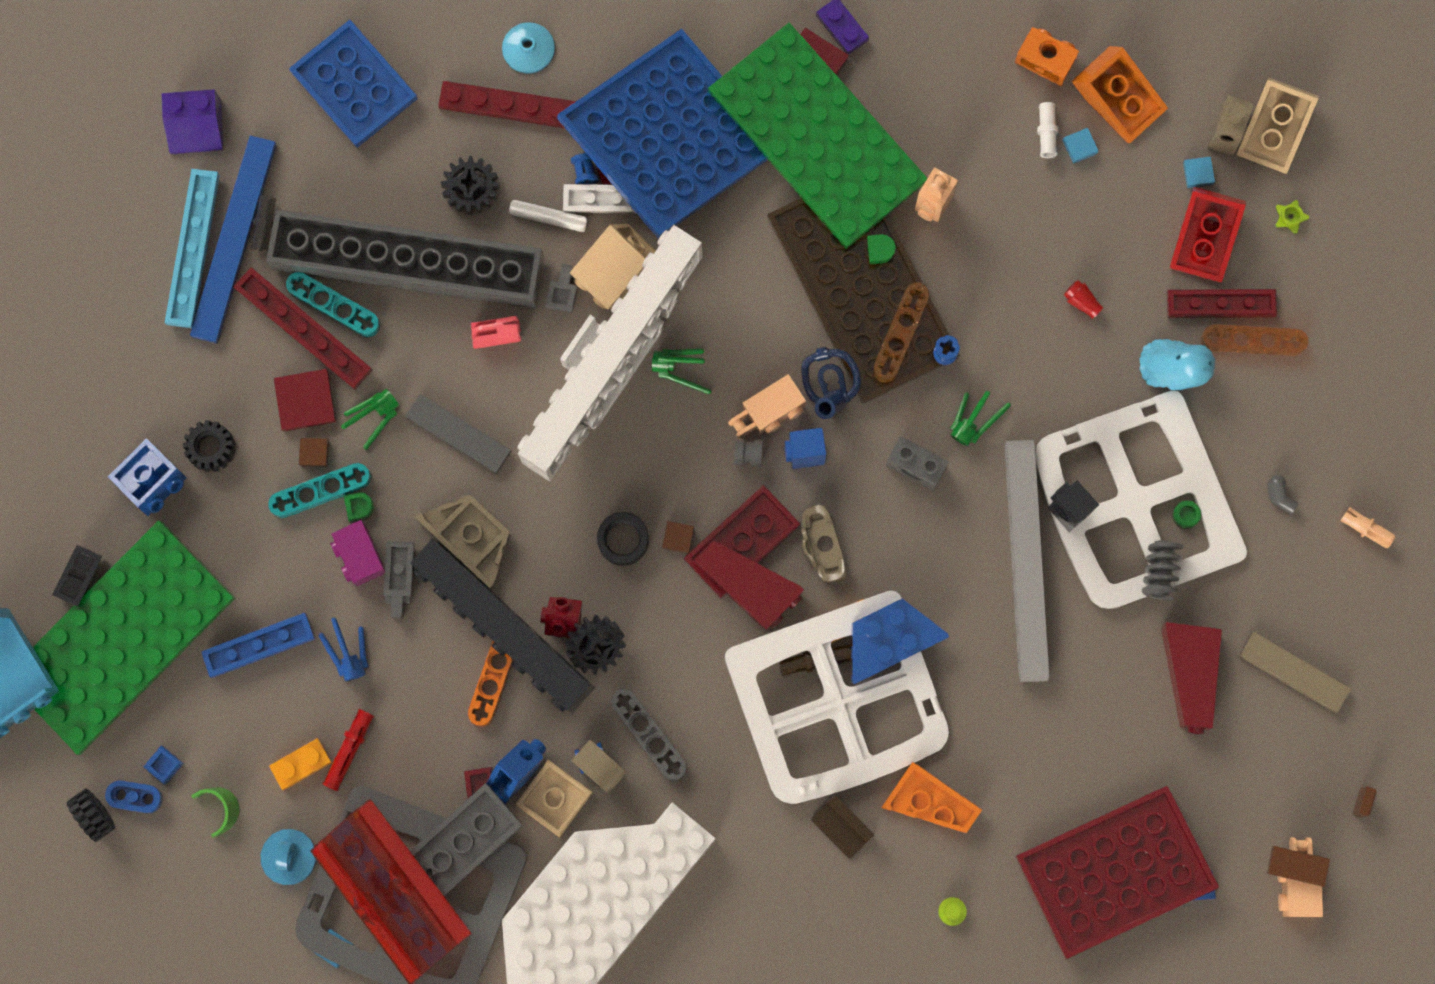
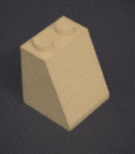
[570,223,656,310]

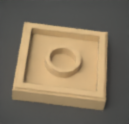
[515,759,593,838]

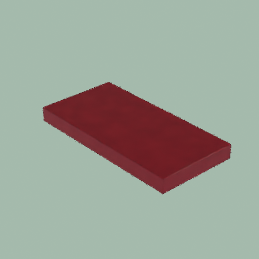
[684,485,801,599]

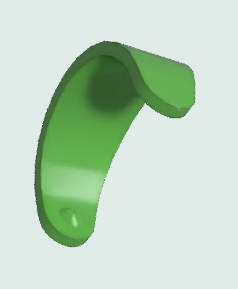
[191,787,239,838]

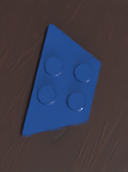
[851,598,949,684]

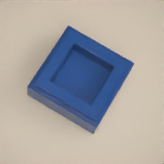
[143,745,184,785]

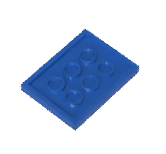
[289,19,418,148]

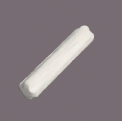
[509,200,588,232]

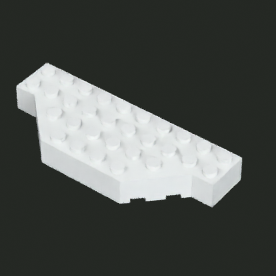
[517,225,703,481]
[502,803,716,984]

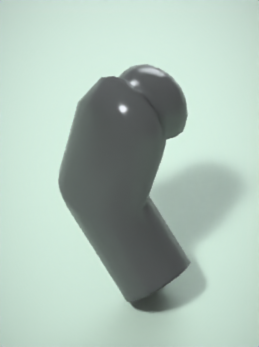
[1267,475,1299,515]

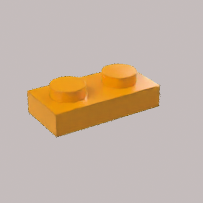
[269,738,332,790]

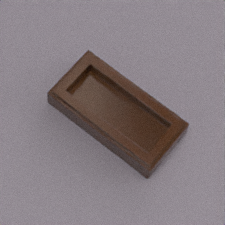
[1267,846,1330,887]

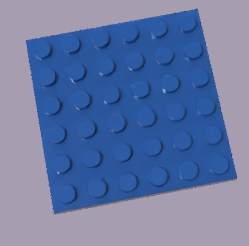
[557,28,768,239]

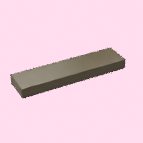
[1239,632,1351,713]

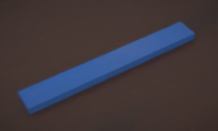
[190,135,277,344]

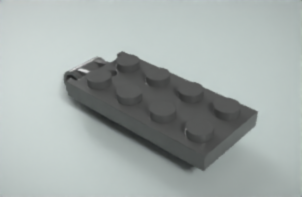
[391,783,524,908]

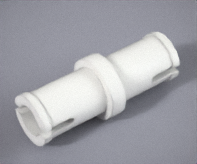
[1037,102,1059,158]

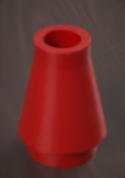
[1063,280,1104,319]

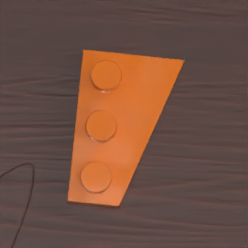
[881,762,982,833]

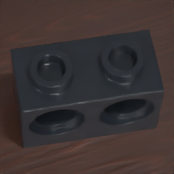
[52,544,102,607]

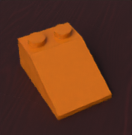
[1071,46,1168,143]

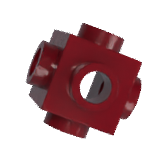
[540,597,582,638]

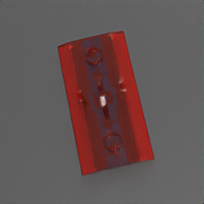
[310,799,472,984]

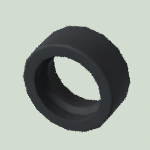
[597,512,649,566]

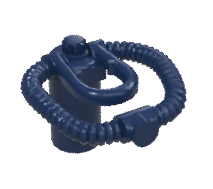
[801,346,861,419]

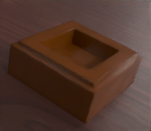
[299,438,329,467]
[662,521,694,554]
[1353,786,1377,818]

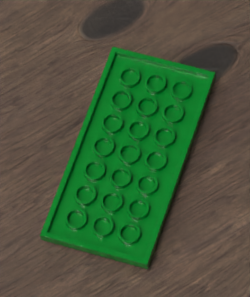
[708,22,928,249]
[33,520,236,755]

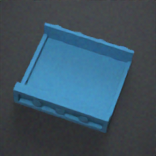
[0,608,59,738]

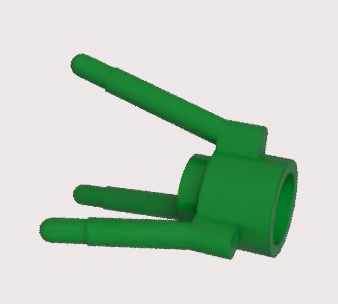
[652,348,711,394]
[341,389,399,450]
[950,391,1011,447]

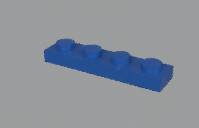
[201,613,316,678]

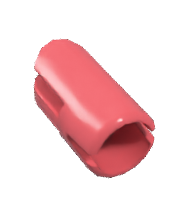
[471,316,522,349]

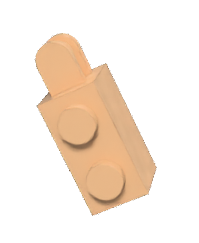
[915,167,958,222]
[728,374,806,438]
[1277,837,1323,917]

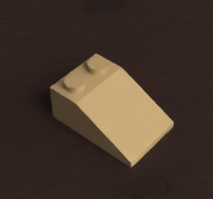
[1237,77,1319,174]

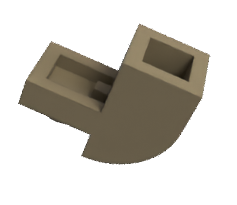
[571,740,627,794]

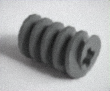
[1141,540,1184,600]

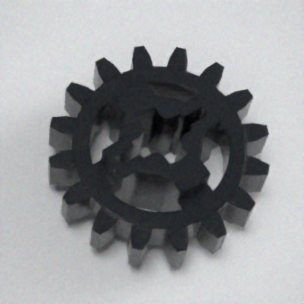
[441,156,500,215]
[565,615,626,675]

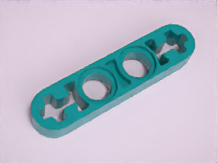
[286,272,380,338]
[268,463,371,518]

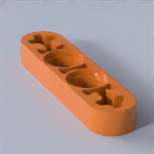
[468,641,514,727]

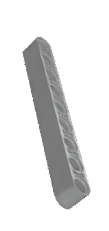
[1005,440,1049,682]

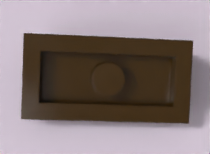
[811,795,874,859]

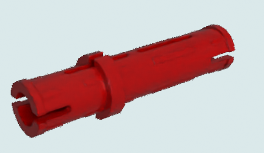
[322,709,375,791]

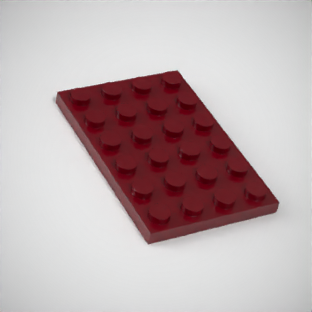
[1016,786,1219,960]

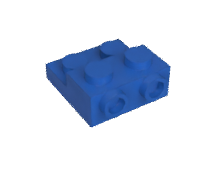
[108,438,187,516]

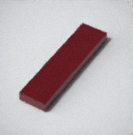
[1167,289,1277,318]

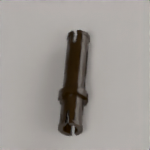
[779,644,853,676]

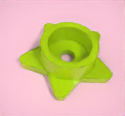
[1275,200,1309,234]

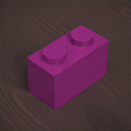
[330,520,385,586]

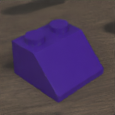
[162,89,223,154]

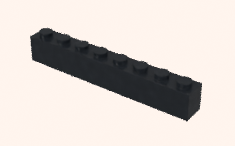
[410,538,596,712]

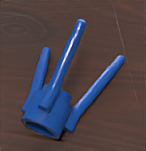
[319,617,369,682]

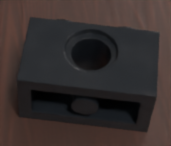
[1048,480,1099,533]

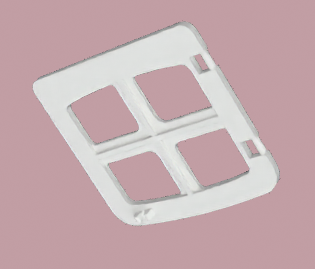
[1035,391,1247,609]
[725,590,949,804]

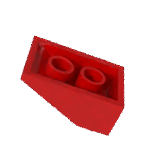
[1169,186,1246,283]

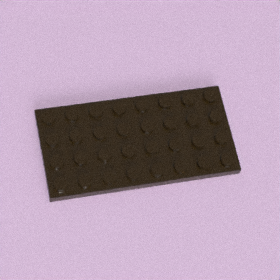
[767,198,960,404]

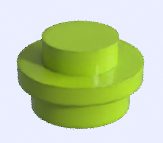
[938,897,967,926]

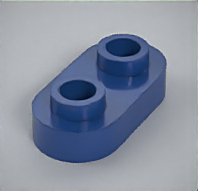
[105,781,163,813]

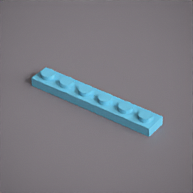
[165,169,220,328]

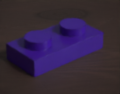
[816,0,869,55]

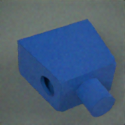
[487,739,546,804]

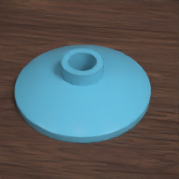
[502,23,555,74]

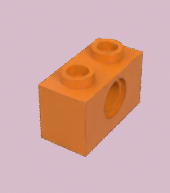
[1015,27,1079,87]

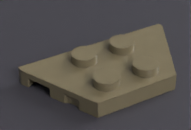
[415,495,511,589]

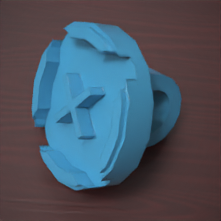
[260,829,317,885]

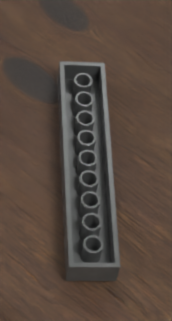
[266,210,544,308]

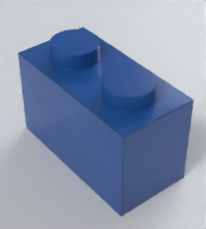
[784,428,826,469]

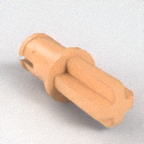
[1340,507,1395,548]

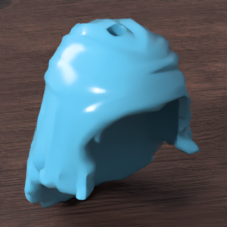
[1139,339,1215,391]

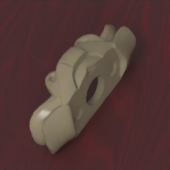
[801,505,847,583]

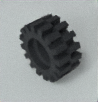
[183,420,236,472]
[66,788,116,842]

